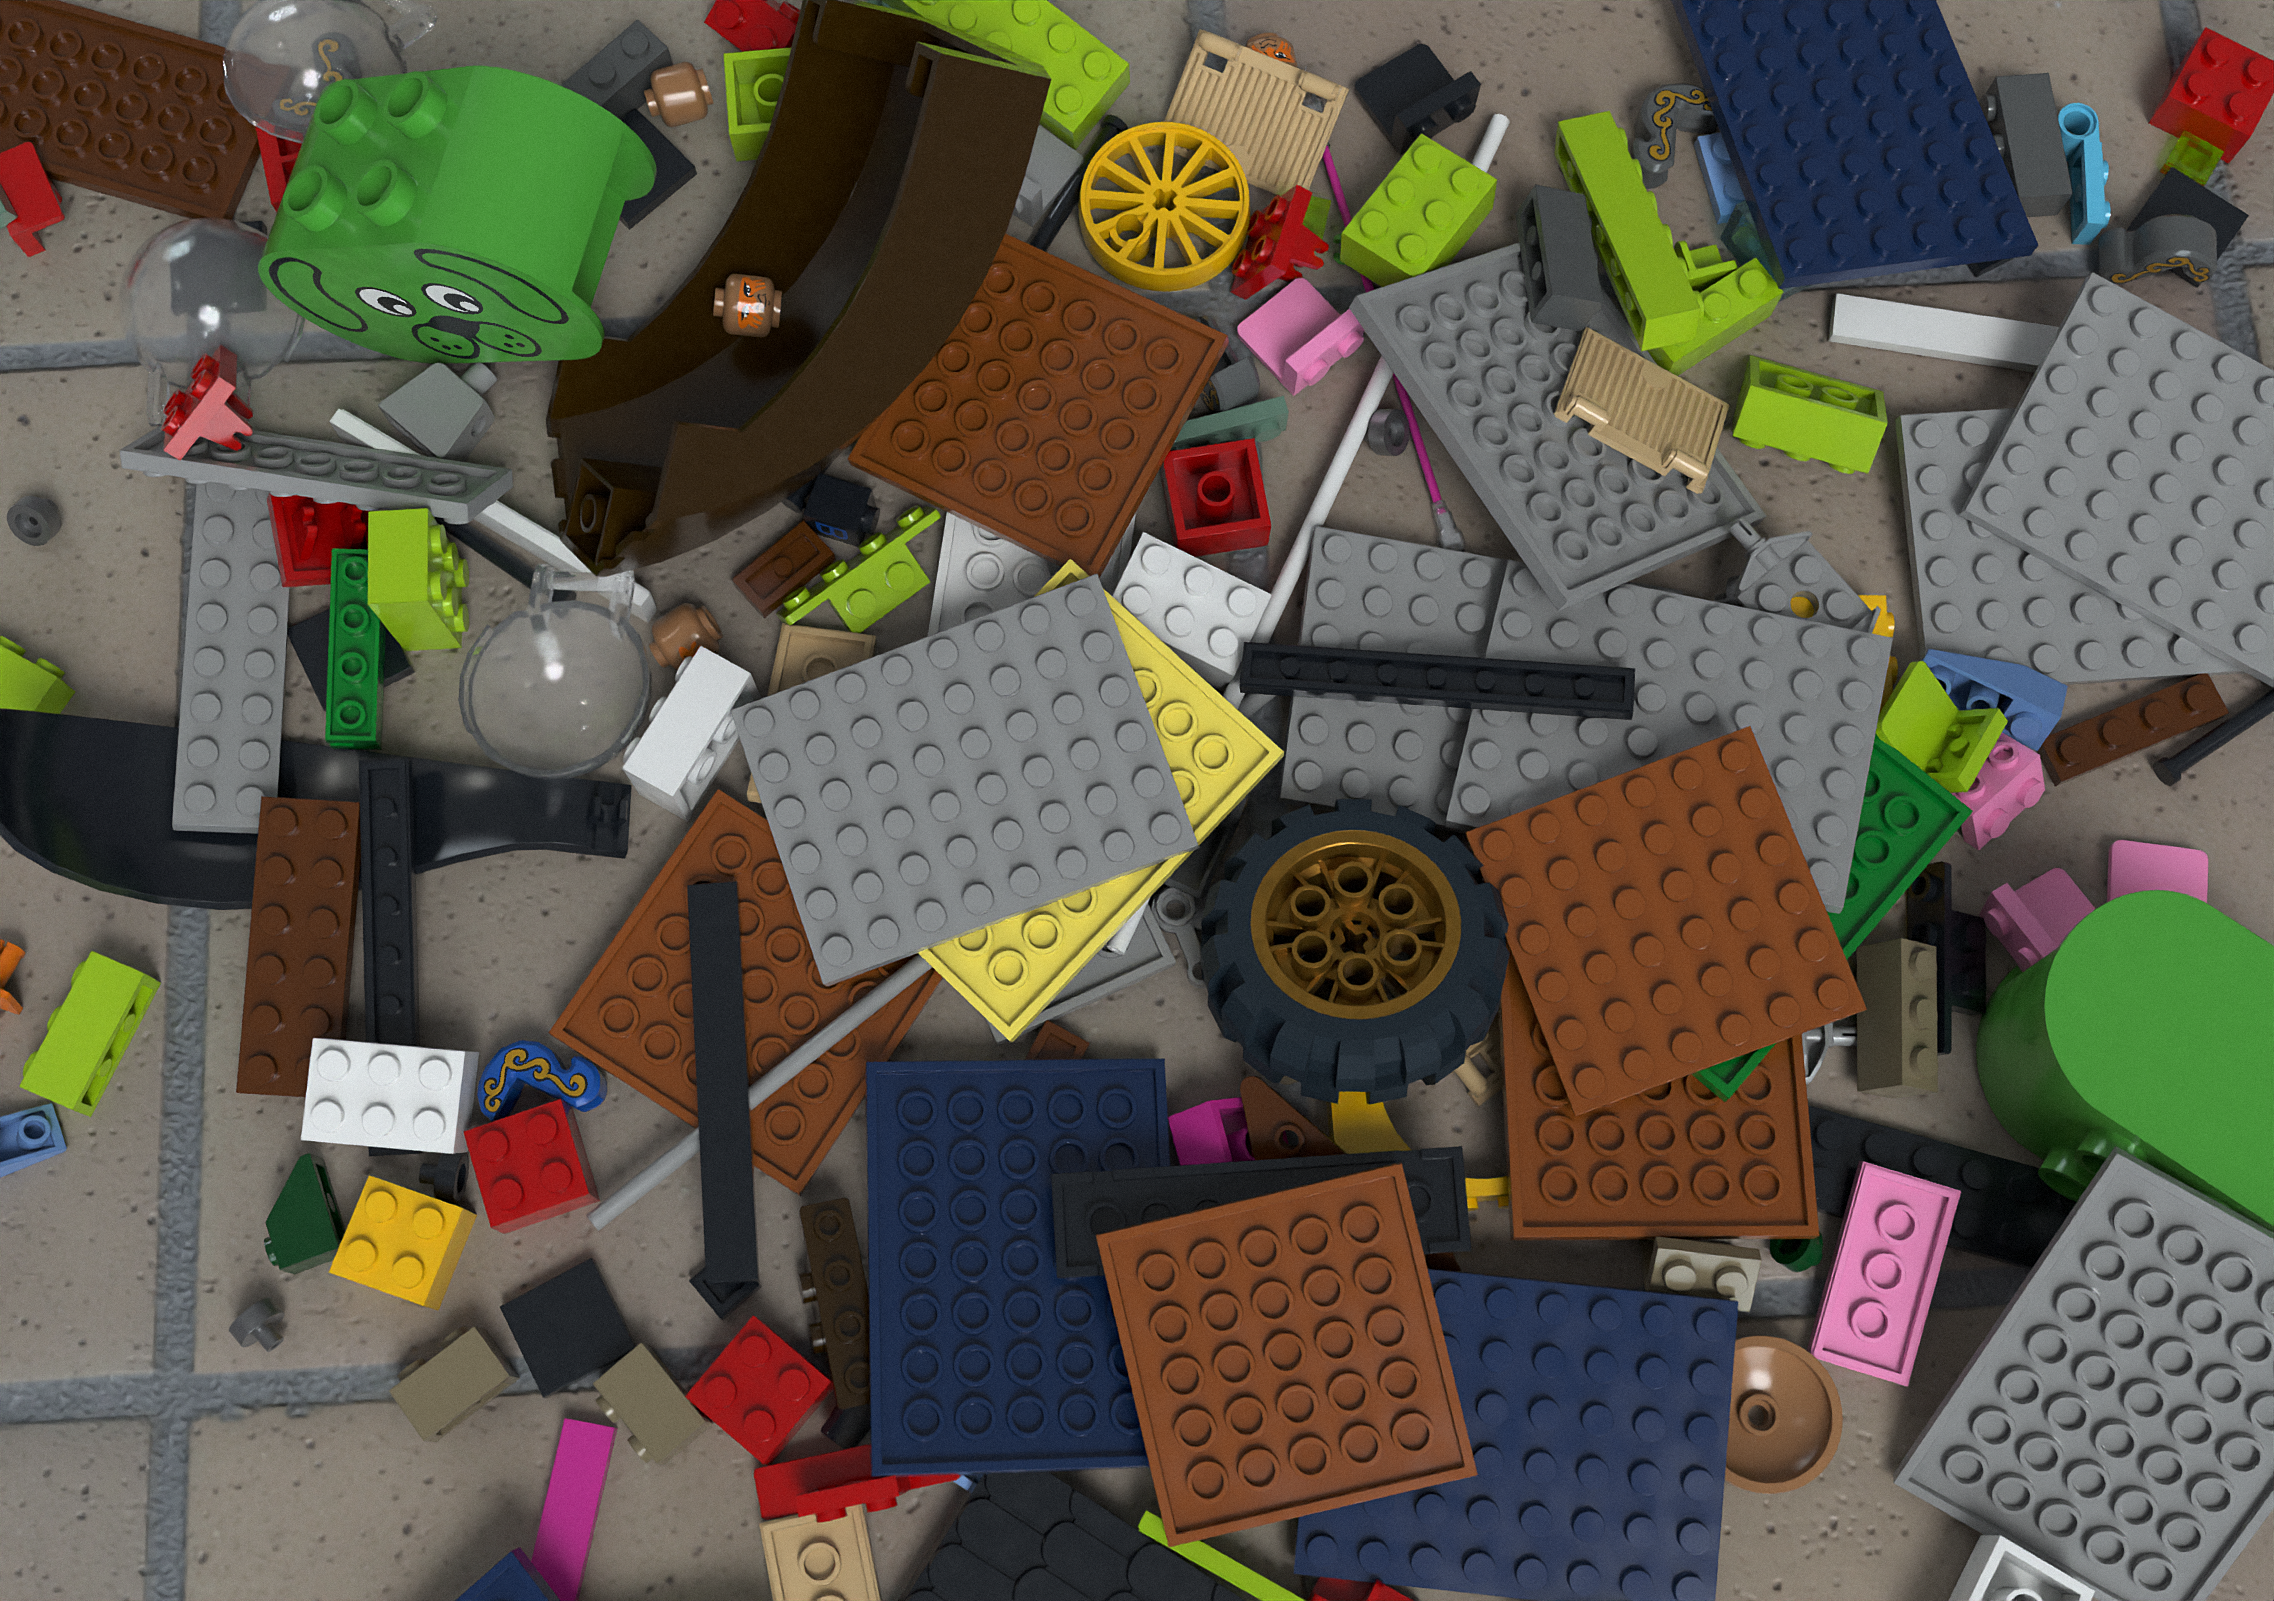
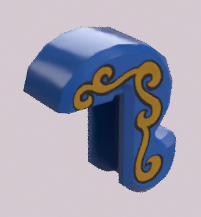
[477,1040,607,1122]

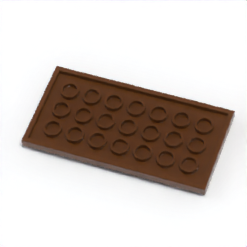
[0,0,294,225]

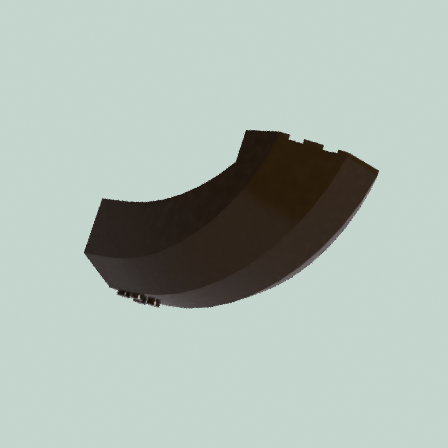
[546,0,1051,577]

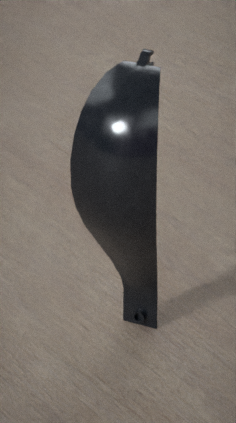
[0,708,632,910]

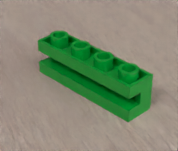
[325,548,386,750]

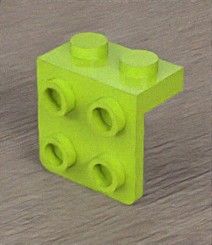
[1876,661,2008,793]

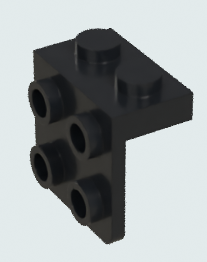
[1354,44,1481,155]

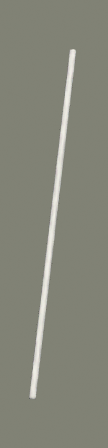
[1106,114,1510,955]

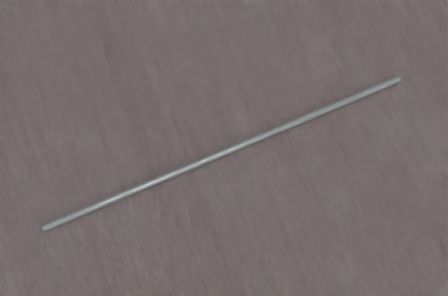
[586,693,1277,1231]

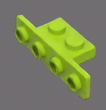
[776,505,941,633]

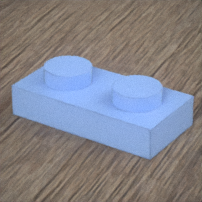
[1694,132,1752,224]

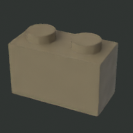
[389,1326,520,1442]
[593,1342,713,1465]

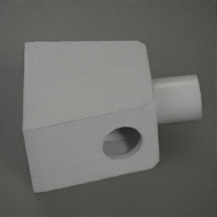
[378,362,498,462]

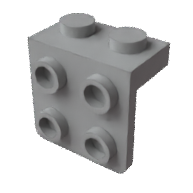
[1012,126,1083,227]

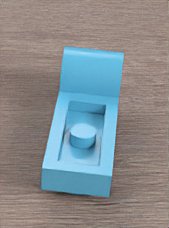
[2057,103,2111,245]

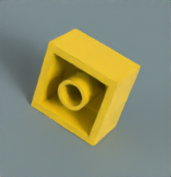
[329,1175,477,1311]

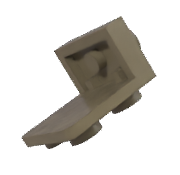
[1638,1236,1762,1312]

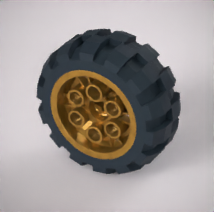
[1200,799,1510,1104]

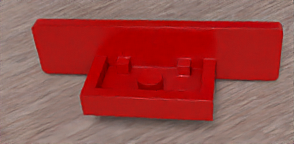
[704,0,800,52]
[753,1444,962,1523]

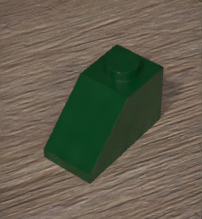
[264,1153,346,1275]

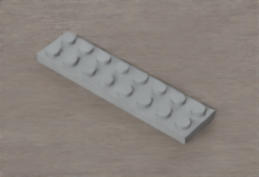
[119,425,513,524]
[172,482,290,834]

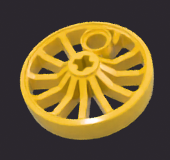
[1078,122,1250,292]

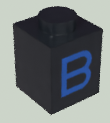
[803,473,880,547]

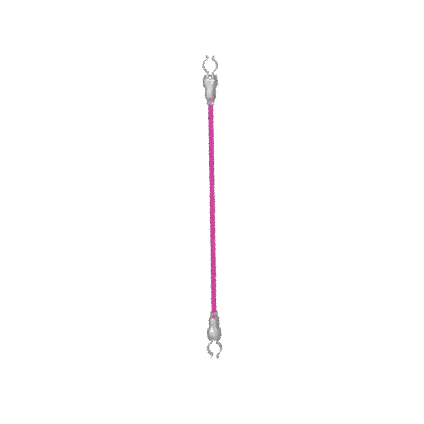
[1303,66,1465,552]

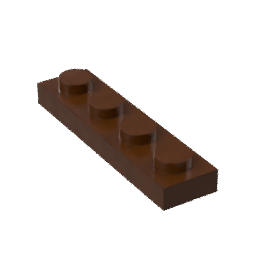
[2037,673,2229,787]

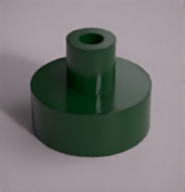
[1769,1231,1823,1272]

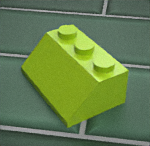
[1732,355,1888,474]

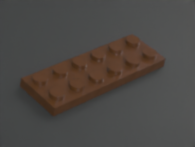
[236,796,361,1097]

